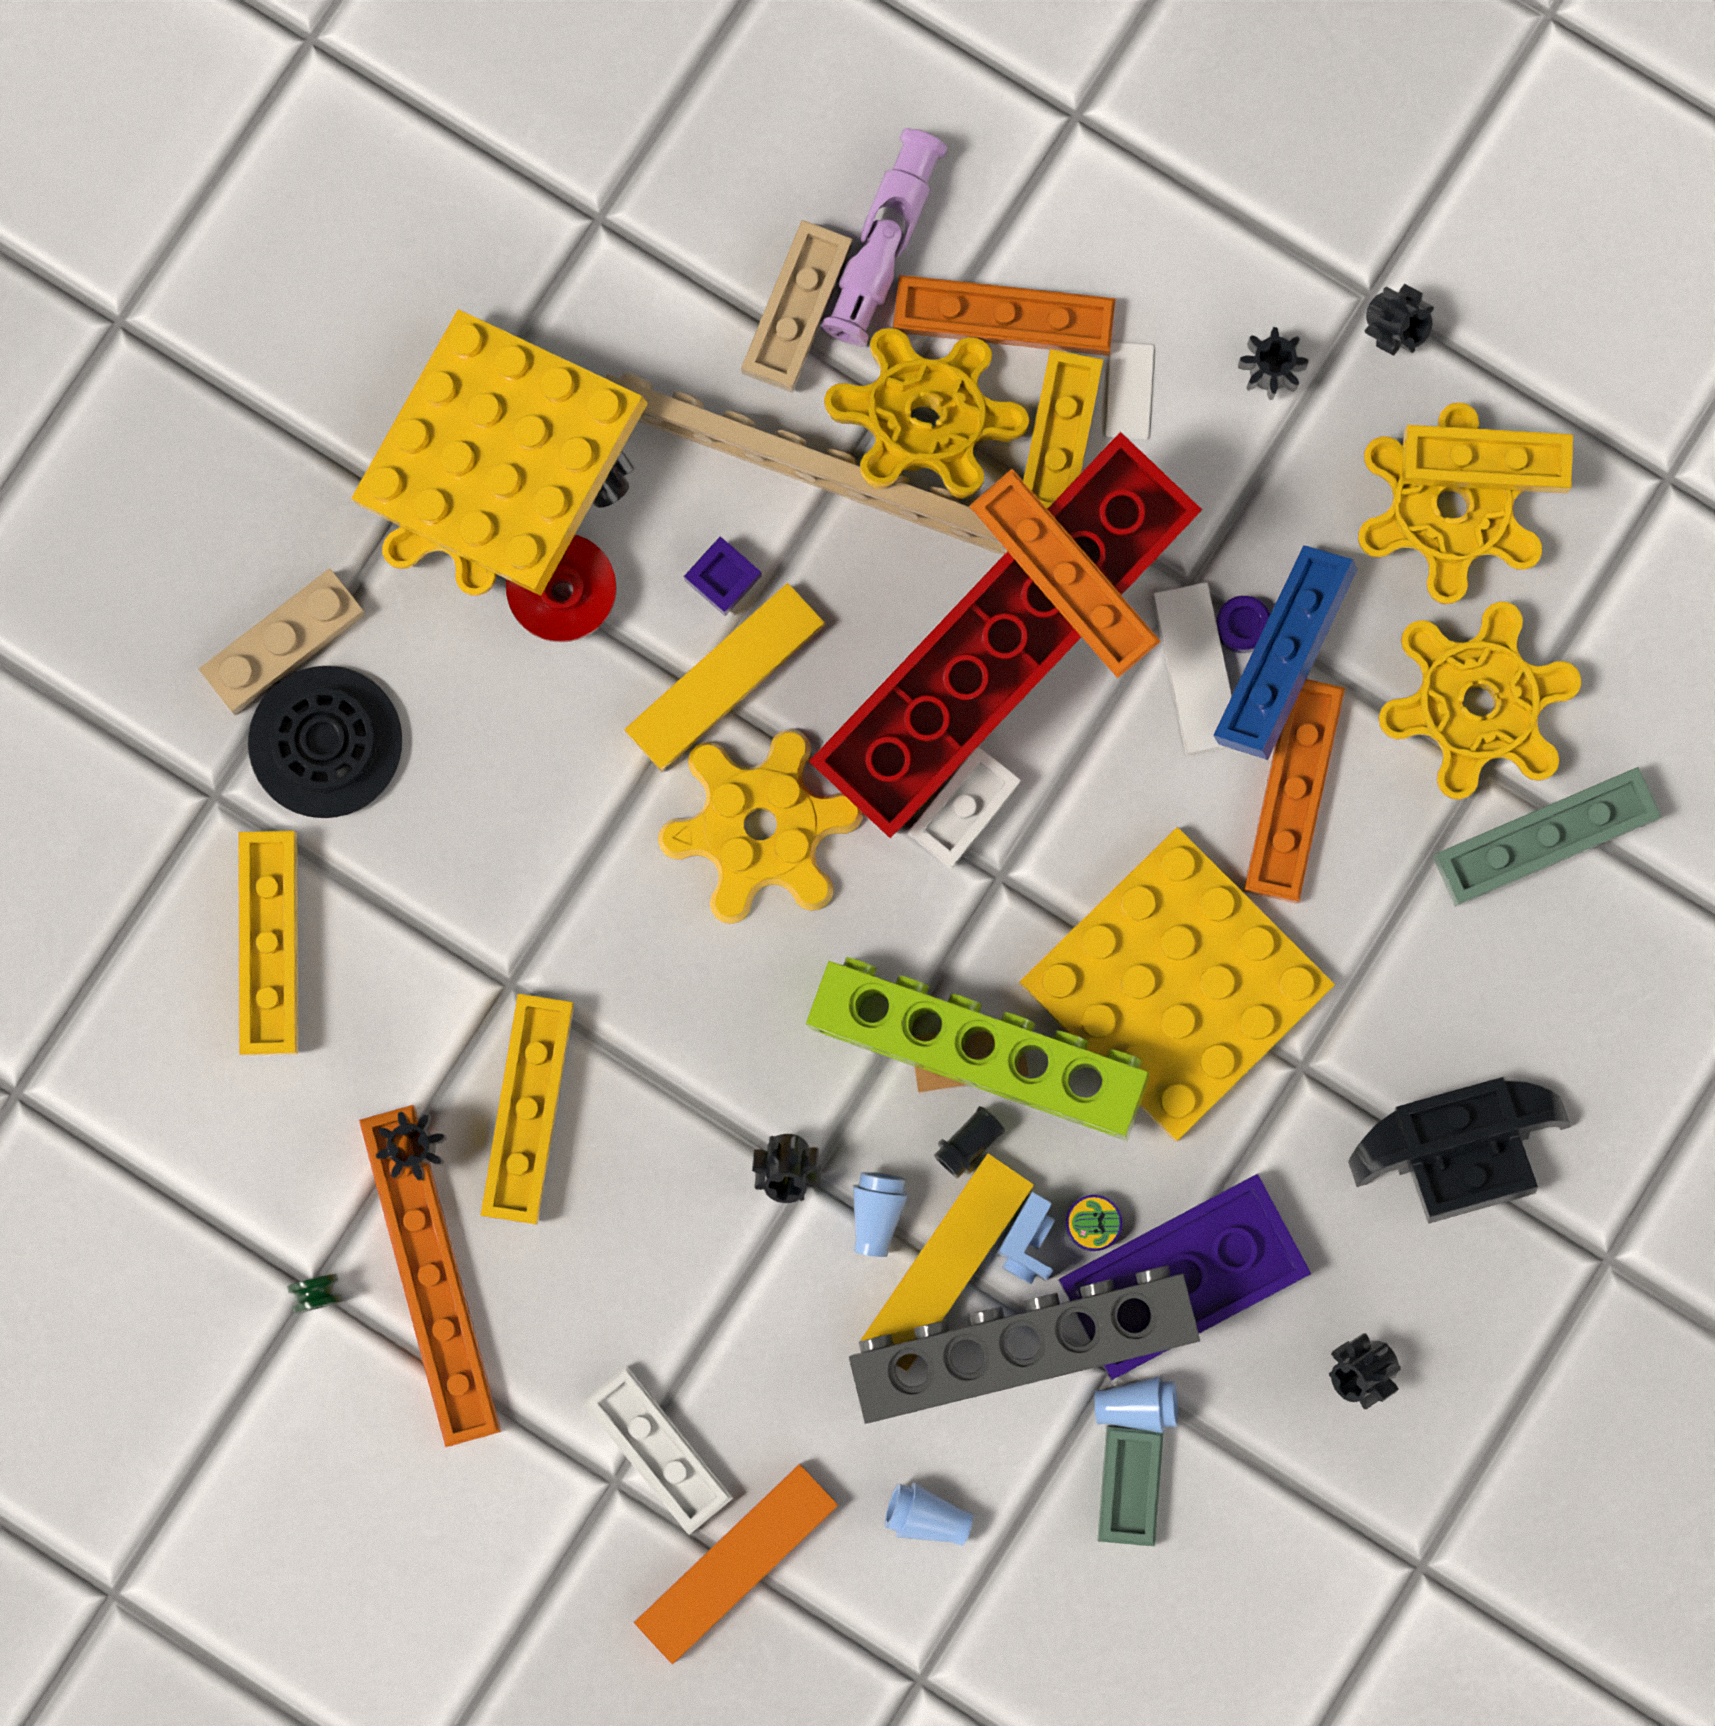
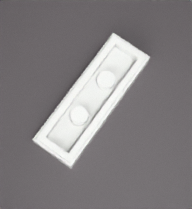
[1152,582,1232,756]
[582,1366,733,1535]

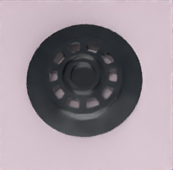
[248,666,402,818]

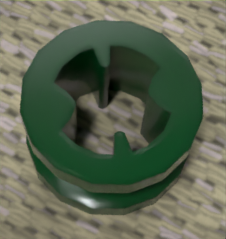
[287,1274,343,1314]

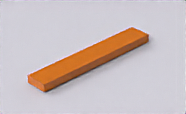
[359,1105,502,1448]

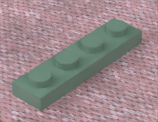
[1432,767,1661,907]

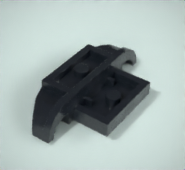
[1348,1077,1571,1224]

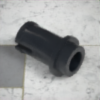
[934,1106,1005,1179]

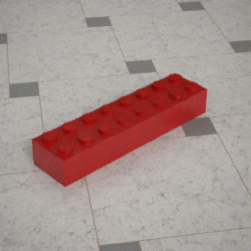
[809,431,1203,839]

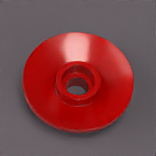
[506,535,617,642]

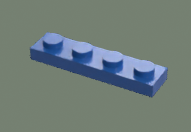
[1213,545,1358,760]

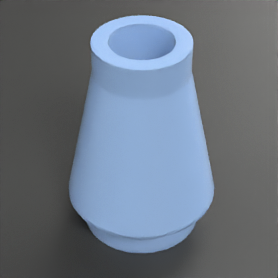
[853,1172,909,1257]
[1095,1376,1178,1433]
[884,1482,973,1546]

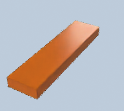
[893,275,1116,356]
[969,469,1161,679]
[1243,679,1345,904]
[633,1463,838,1665]

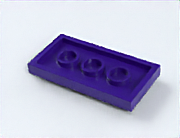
[1057,1174,1311,1380]

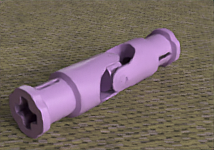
[821,128,947,347]

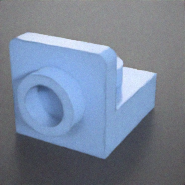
[997,1192,1055,1284]

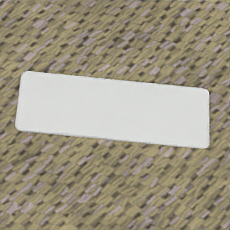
[1105,342,1154,440]

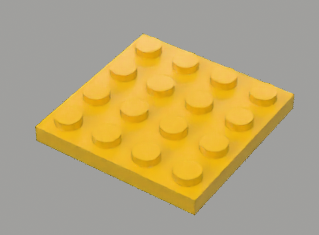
[351,309,648,596]
[1018,827,1335,1142]

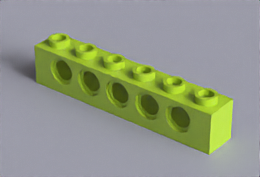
[805,957,1150,1142]

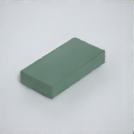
[1097,1427,1164,1547]

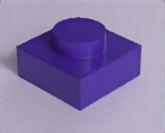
[683,536,762,616]

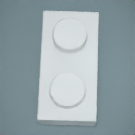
[908,746,1021,869]

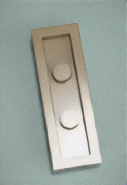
[741,220,853,393]
[198,568,366,715]

